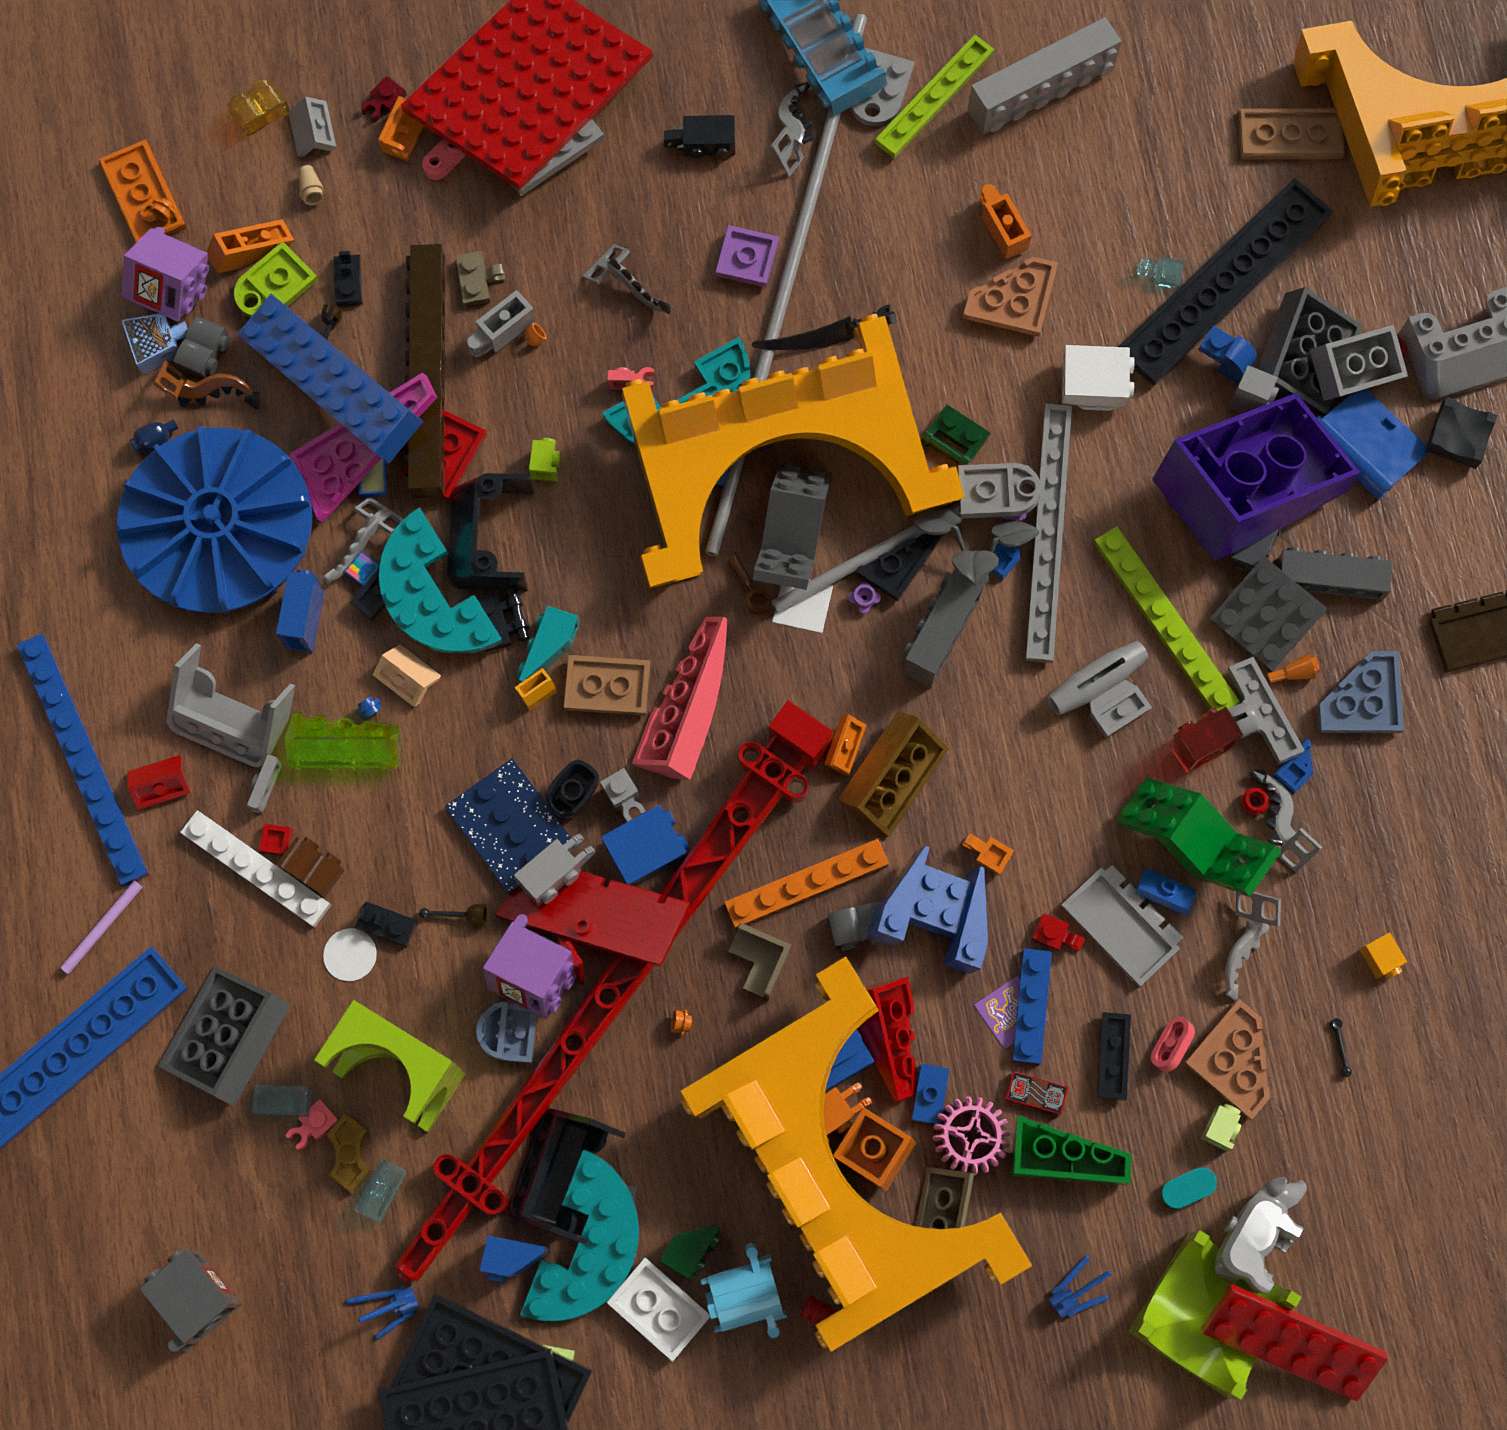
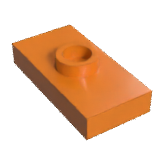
[824,714,867,776]

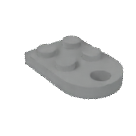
[850,48,915,127]
[958,463,1041,519]

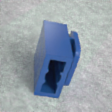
[825,1029,874,1092]

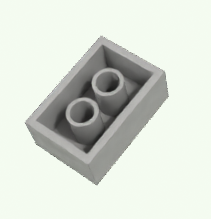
[1310,325,1408,401]

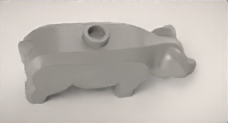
[1215,1177,1307,1294]

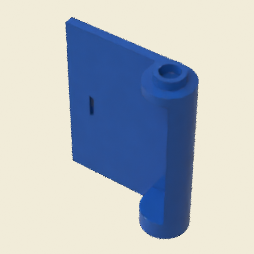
[1317,389,1430,500]

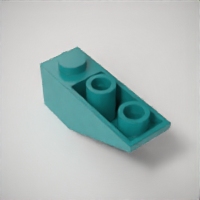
[517,606,580,683]

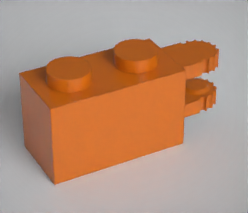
[979,183,1031,260]
[824,1082,872,1142]

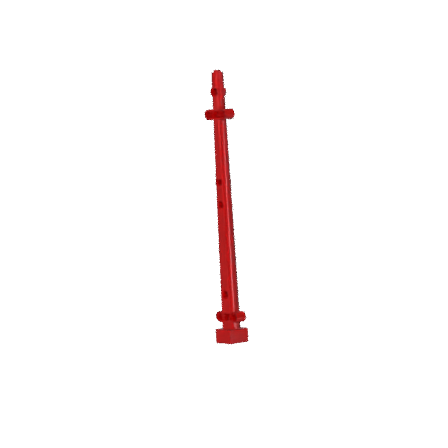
[395,700,833,1283]

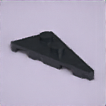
[855,533,946,601]

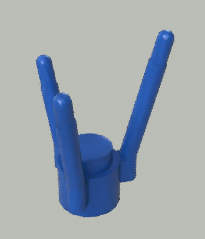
[1048,1255,1112,1318]
[346,1286,419,1340]

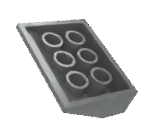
[1258,287,1363,417]
[158,966,291,1107]

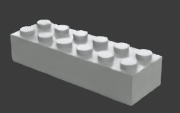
[967,17,1122,135]

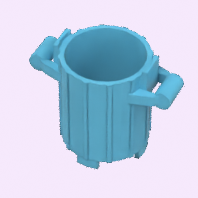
[701,1243,787,1338]

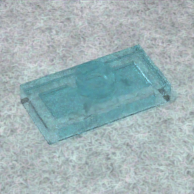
[252,1085,312,1117]
[355,1158,408,1223]

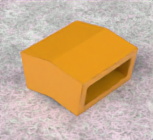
[515,668,557,711]

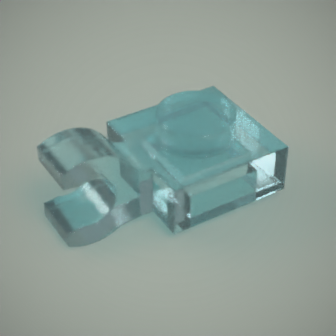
[1136,256,1184,289]

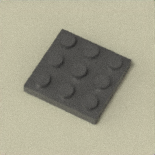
[1210,556,1327,671]

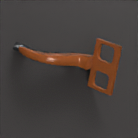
[153,360,260,409]

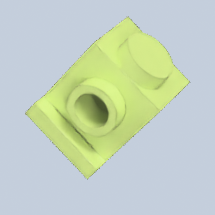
[1201,1104,1241,1152]

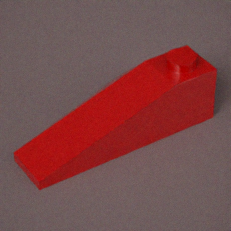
[858,977,916,1102]

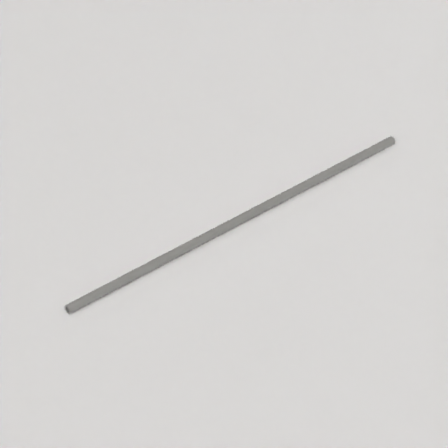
[705,14,867,557]

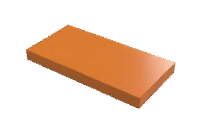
[98,139,186,243]

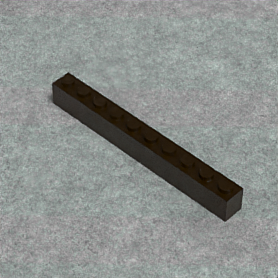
[404,244,446,499]

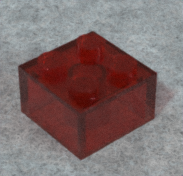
[1170,707,1244,774]

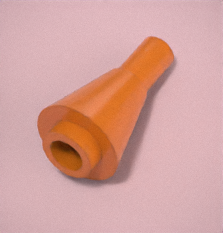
[1267,653,1320,684]

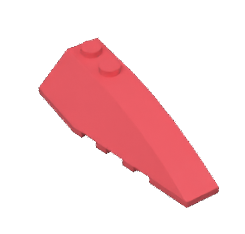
[632,617,727,780]

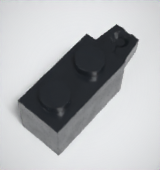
[664,115,735,158]

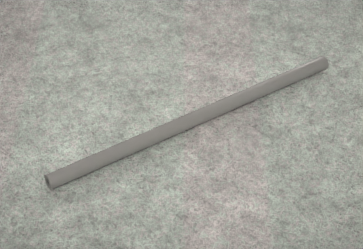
[771,465,1030,613]

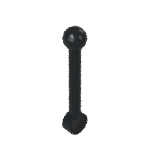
[1330,1018,1352,1077]

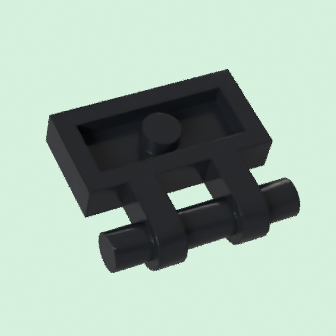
[477,587,529,652]

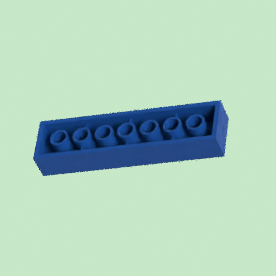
[238,294,424,463]

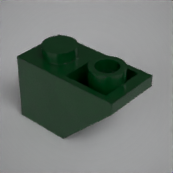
[660,1225,721,1280]

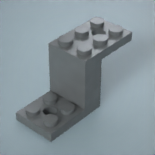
[752,462,832,590]

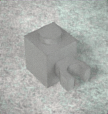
[600,768,646,822]

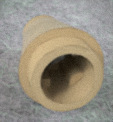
[298,165,325,205]

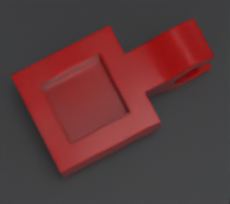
[1032,913,1085,952]

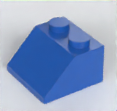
[480,1235,550,1283]

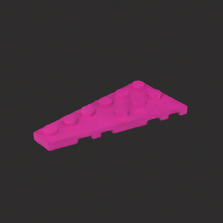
[289,372,437,523]

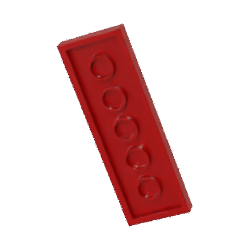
[1201,1284,1388,1401]

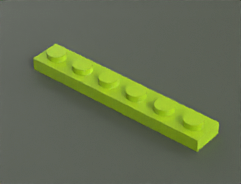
[875,35,994,159]

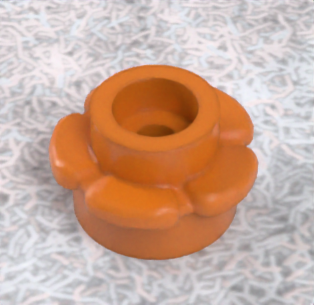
[150,198,175,222]
[670,1009,692,1037]

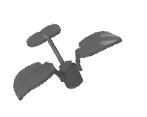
[913,508,1039,585]

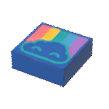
[344,551,380,587]

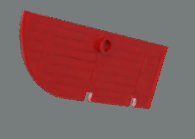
[495,871,691,967]

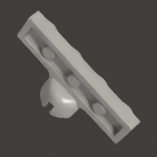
[513,119,605,196]
[1223,657,1305,765]

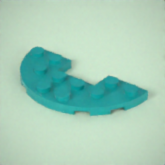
[602,337,750,445]
[379,507,503,654]
[520,1149,639,1321]

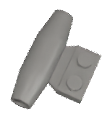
[1047,641,1152,738]

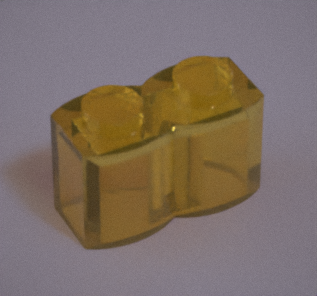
[227,79,290,136]

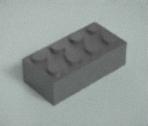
[901,569,986,688]

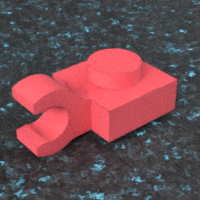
[608,367,654,390]

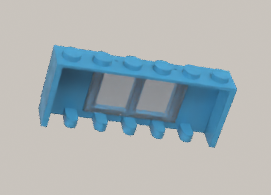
[758,0,887,116]

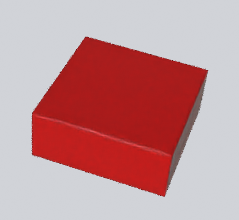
[259,824,293,856]

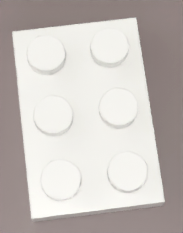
[607,1258,710,1361]

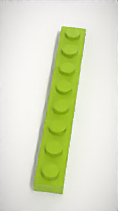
[1094,526,1240,718]

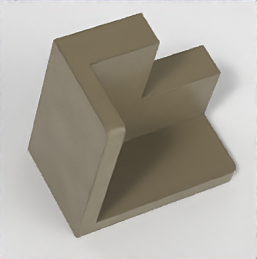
[729,923,792,1001]

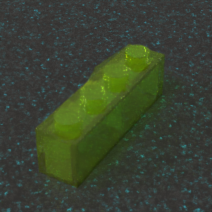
[284,711,402,770]

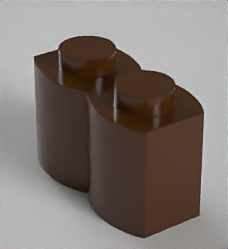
[277,837,344,898]

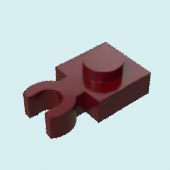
[361,75,407,123]

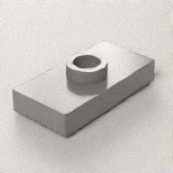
[247,754,282,814]

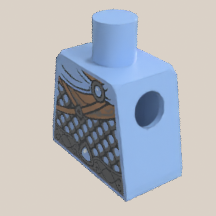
[122,314,189,375]

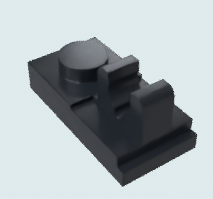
[333,251,363,306]
[355,902,418,947]

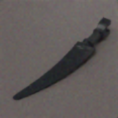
[751,304,897,350]

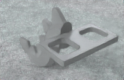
[323,497,404,584]
[1225,892,1281,1001]

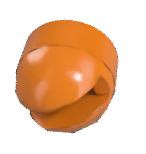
[523,322,547,346]

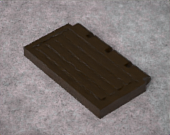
[1429,590,1507,672]

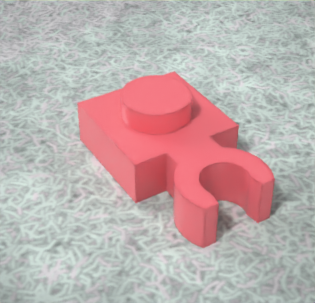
[286,1099,338,1150]

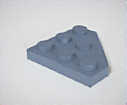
[1318,651,1404,733]

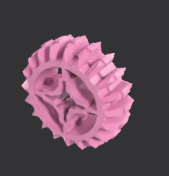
[933,1096,1011,1175]

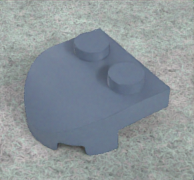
[476,1002,537,1064]

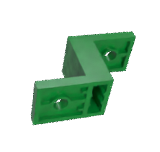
[1116,777,1281,896]

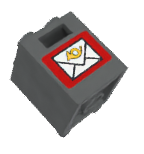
[140,1249,242,1352]

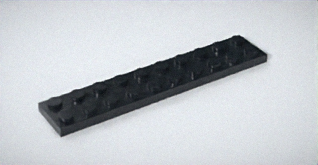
[1118,178,1334,386]

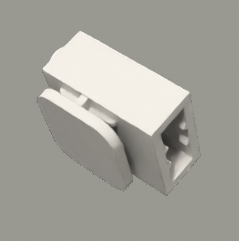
[1062,345,1134,411]

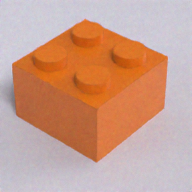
[833,1107,917,1191]

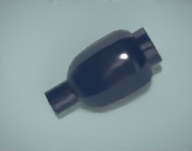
[129,420,179,454]

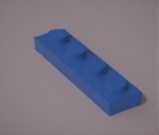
[1012,948,1052,1065]

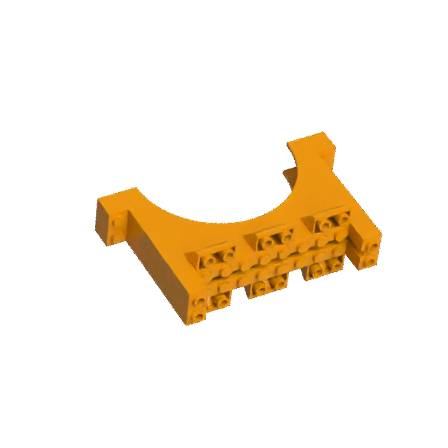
[1293,21,1507,207]
[621,314,965,589]
[680,957,1032,1352]

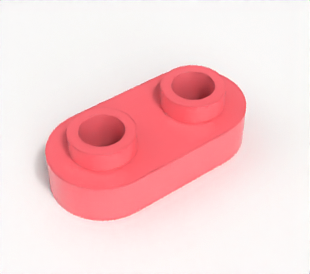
[422,139,466,180]
[1151,1017,1195,1072]

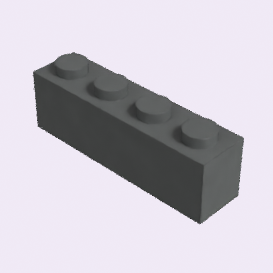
[1277,547,1392,600]

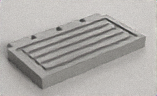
[1060,865,1183,987]

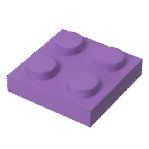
[716,225,779,288]

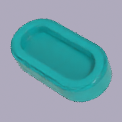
[1161,1167,1217,1209]

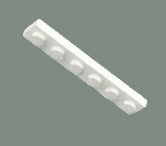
[180,810,331,928]

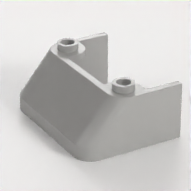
[167,643,295,767]

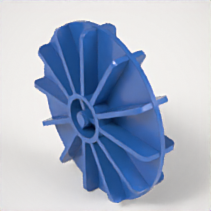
[116,425,313,614]

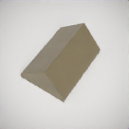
[916,1167,974,1229]

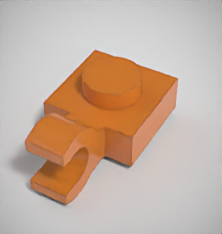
[962,833,1014,876]

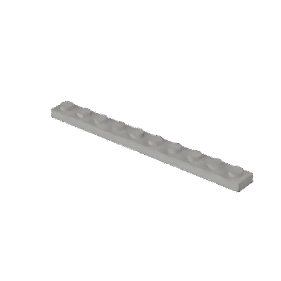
[1025,403,1072,663]

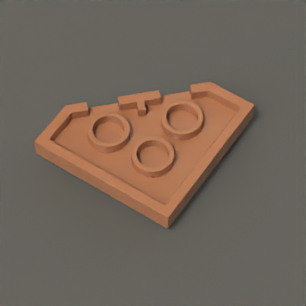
[963,256,1058,337]
[1184,999,1270,1120]

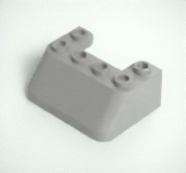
[1398,287,1507,401]

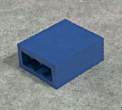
[276,569,325,653]
[601,805,689,886]

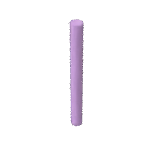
[60,880,143,974]

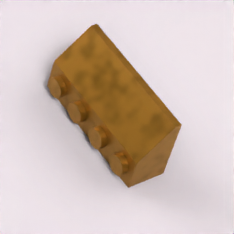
[838,711,949,837]

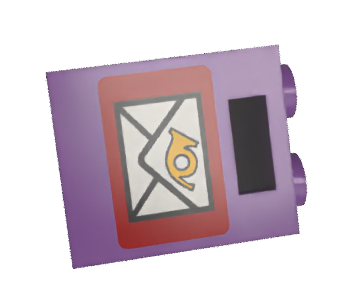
[121,227,209,322]
[483,914,576,1020]

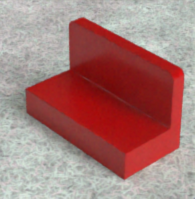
[127,755,191,810]

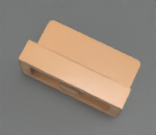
[373,645,441,707]

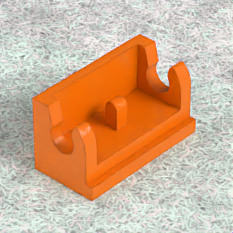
[378,96,424,161]

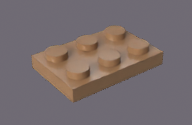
[564,655,651,716]

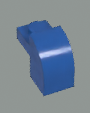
[1198,325,1257,384]

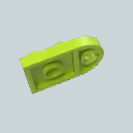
[234,241,319,318]

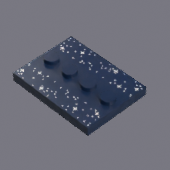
[445,758,572,895]

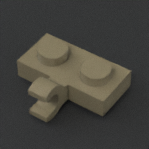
[456,251,506,307]

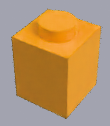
[1359,932,1407,980]

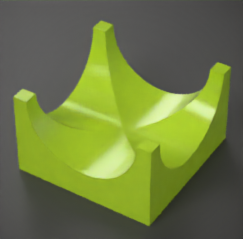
[314,1000,465,1133]
[1128,1230,1302,1400]

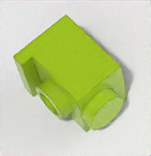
[529,438,560,481]

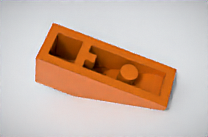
[207,219,294,274]

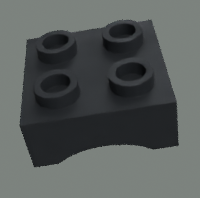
[1425,397,1498,469]

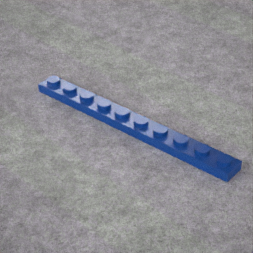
[17,633,149,886]

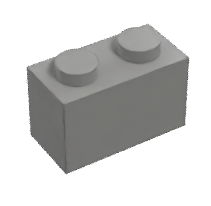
[1229,365,1279,414]

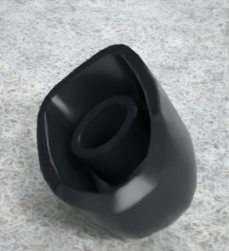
[546,760,600,819]

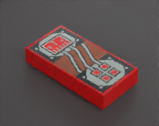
[1005,1071,1068,1115]

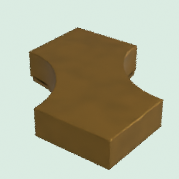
[327,1113,371,1194]

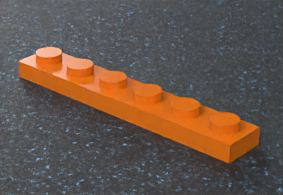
[724,839,889,929]

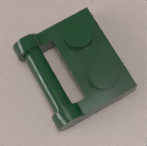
[921,404,991,465]

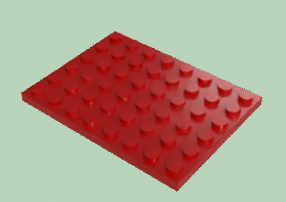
[401,0,653,191]

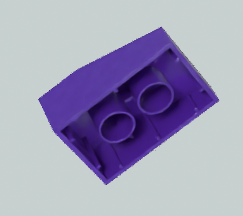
[1152,393,1360,561]

